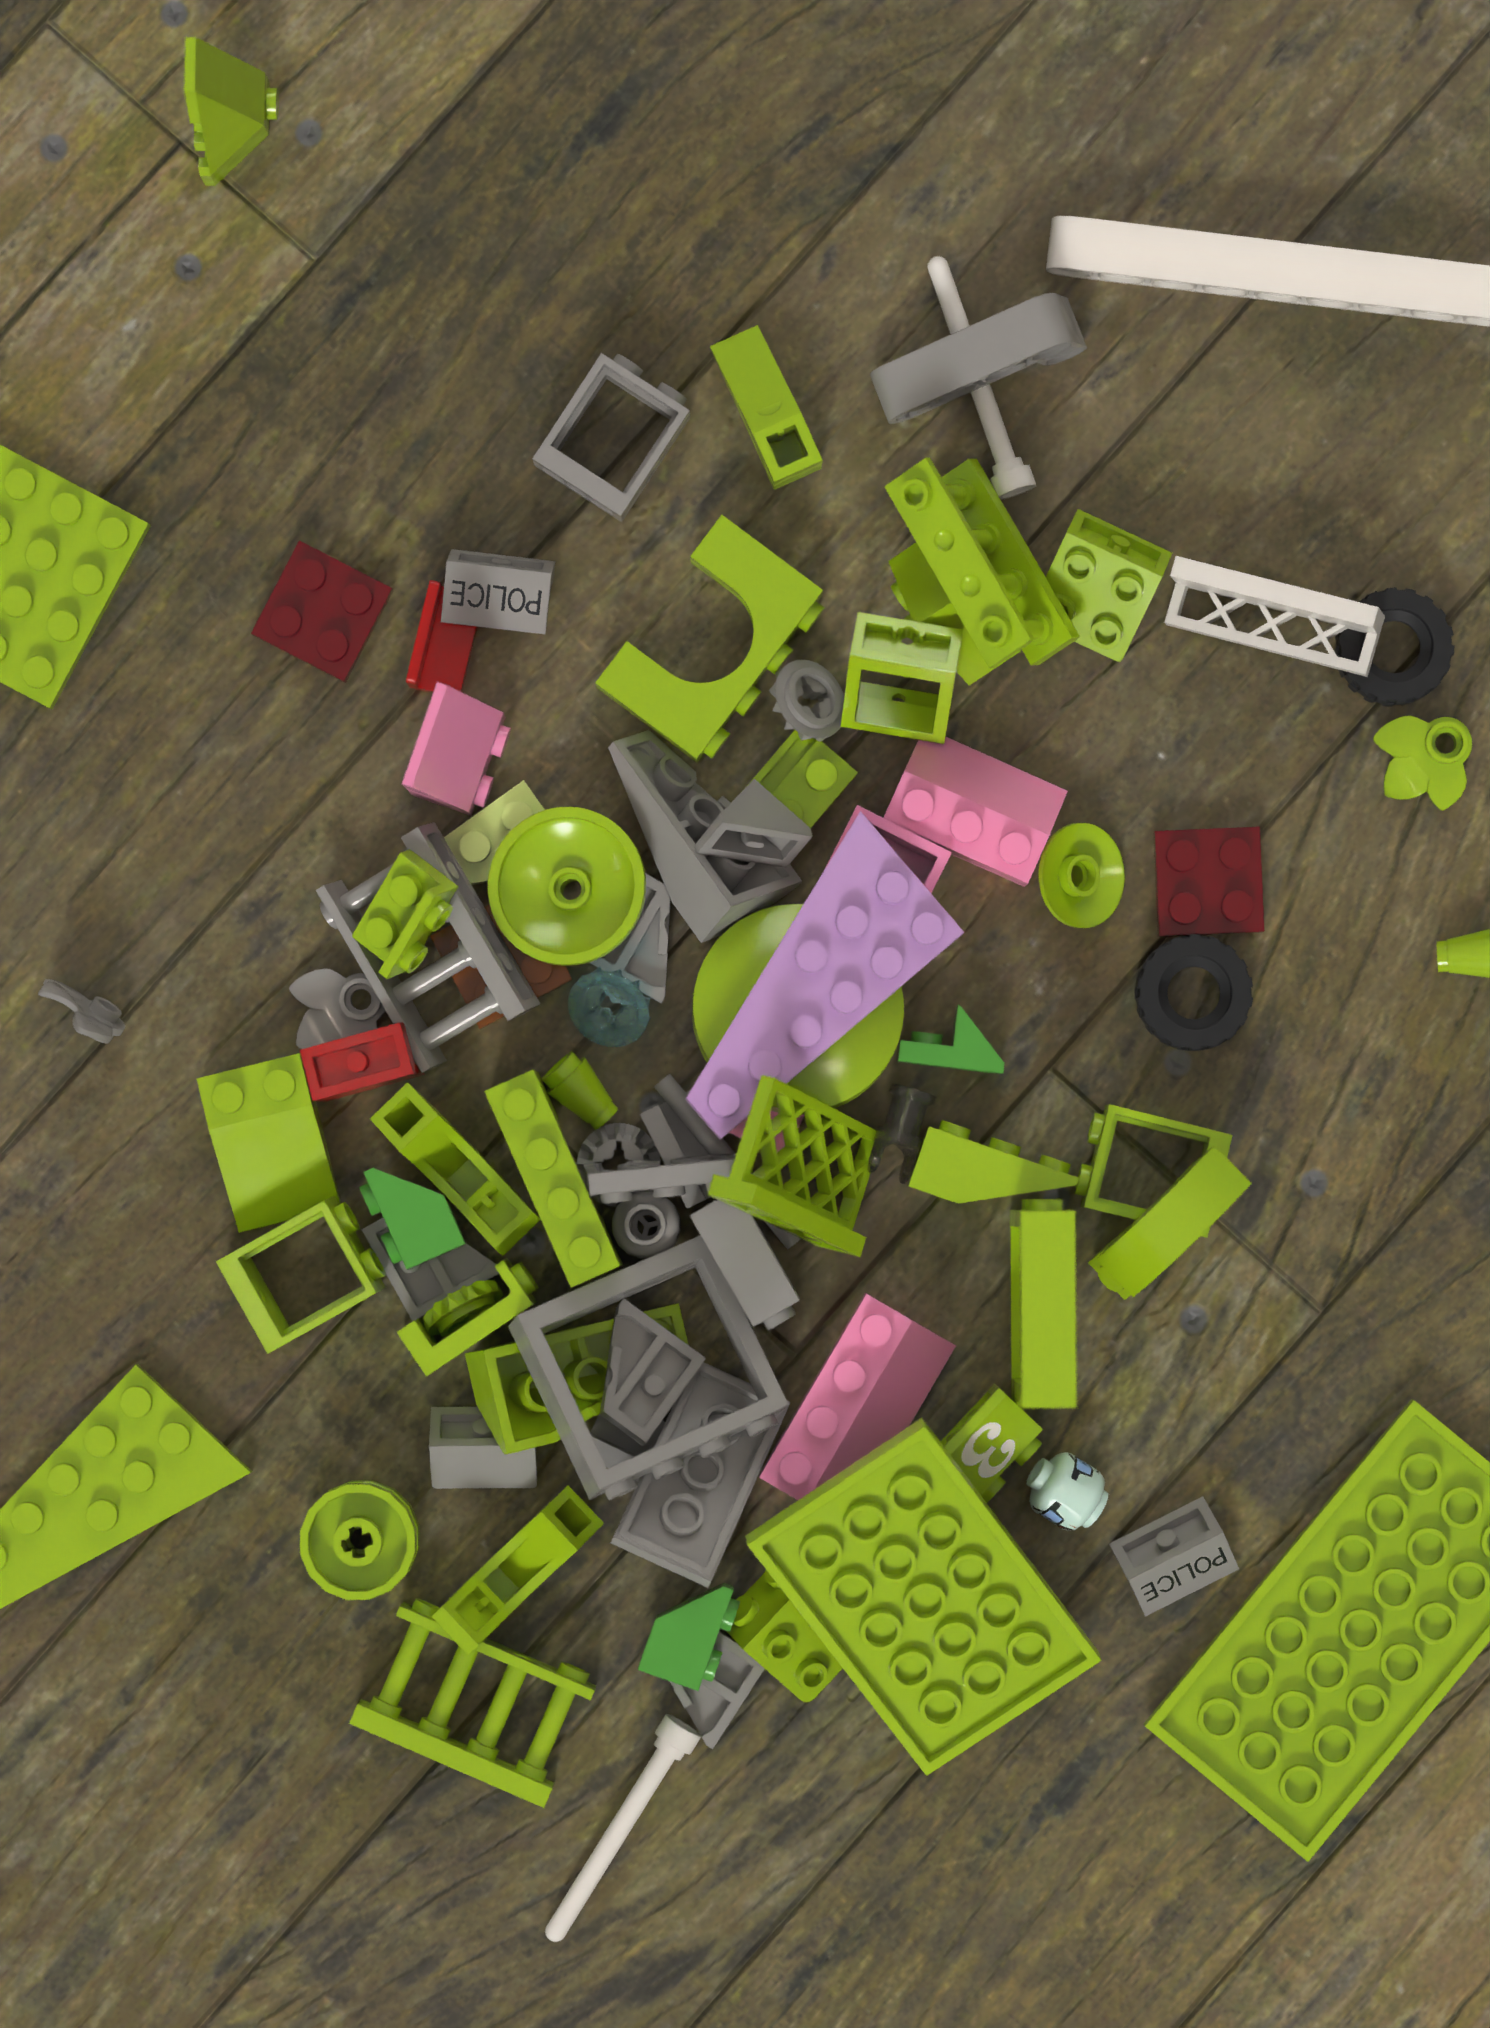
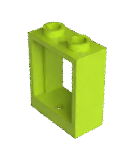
[840,612,963,744]
[1074,1104,1233,1238]
[216,1196,386,1354]

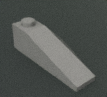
[608,730,802,943]

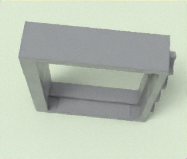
[508,1235,789,1500]

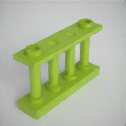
[884,458,1080,668]
[349,1598,596,1808]

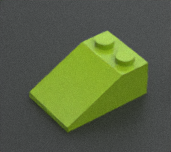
[196,1053,341,1233]

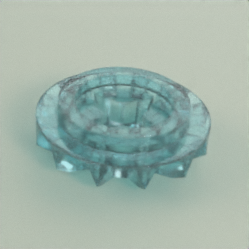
[568,967,651,1047]

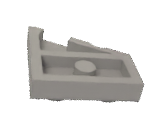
[670,1630,764,1749]

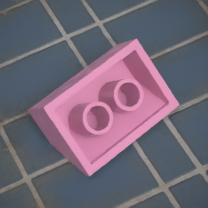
[883,737,1068,887]

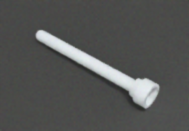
[928,256,1036,499]
[545,1714,701,1942]

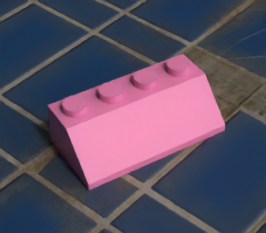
[759,1293,956,1500]

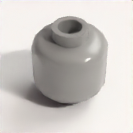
[612,1191,681,1259]

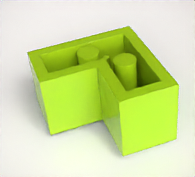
[888,542,1021,686]

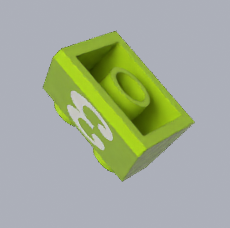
[940,1384,1043,1503]

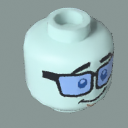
[1027,1452,1108,1531]

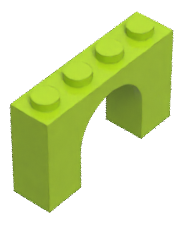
[595,515,825,763]
[484,1069,623,1288]

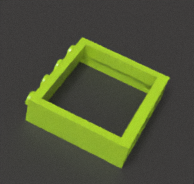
[1010,1199,1077,1408]

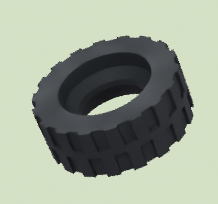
[1334,587,1455,707]
[1134,934,1253,1051]

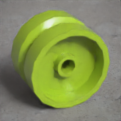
[300,1480,420,1600]

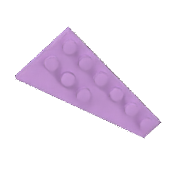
[685,811,964,1140]

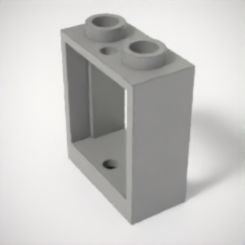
[532,353,690,522]
[690,1199,800,1330]

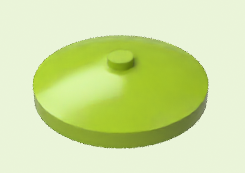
[692,904,904,1115]

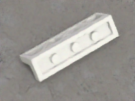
[1164,556,1385,677]

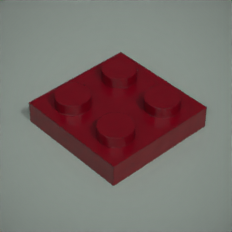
[251,540,394,683]
[1153,827,1265,937]

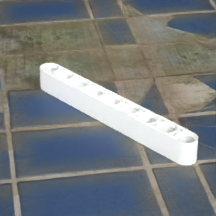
[1046,216,1490,327]

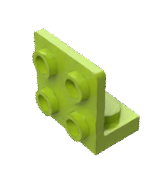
[1046,509,1172,662]

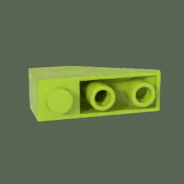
[710,325,823,490]
[907,1120,1079,1204]

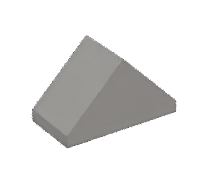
[695,779,813,867]

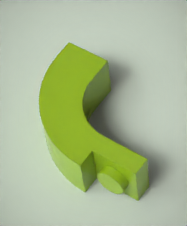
[370,1082,541,1256]
[1088,1145,1252,1300]
[431,1485,604,1655]

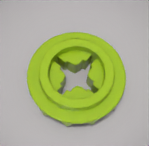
[423,1280,503,1337]

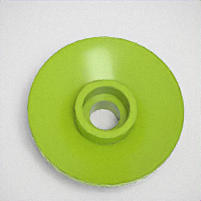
[1038,823,1125,928]

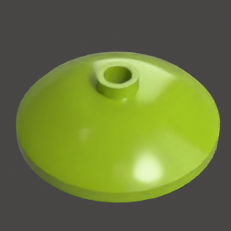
[488,807,646,966]

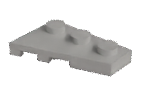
[583,1153,736,1203]

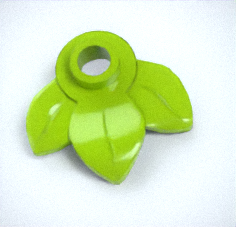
[1373,715,1472,811]

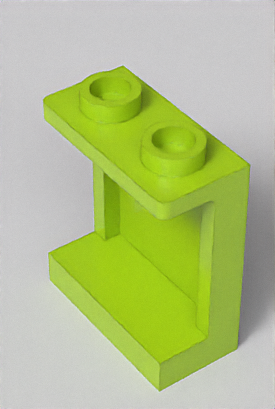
[397,1258,539,1377]

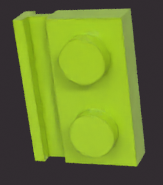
[745,730,858,829]

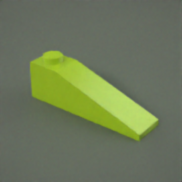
[184,37,279,186]
[465,1303,688,1455]

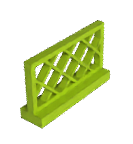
[707,1075,883,1257]

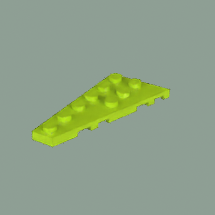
[0,1364,253,1609]

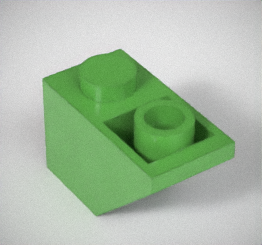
[359,1168,466,1270]
[638,1583,740,1691]

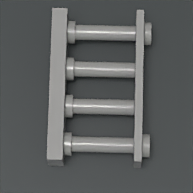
[316,822,540,1073]

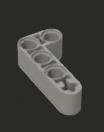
[870,293,1087,424]

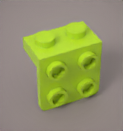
[727,1570,843,1702]

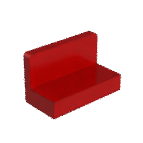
[406,580,478,693]
[299,1022,425,1102]

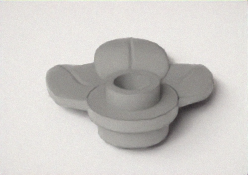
[289,968,385,1049]
[38,979,125,1044]

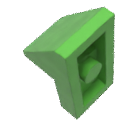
[897,1004,1005,1074]

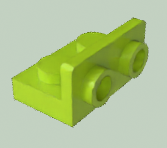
[351,849,459,979]

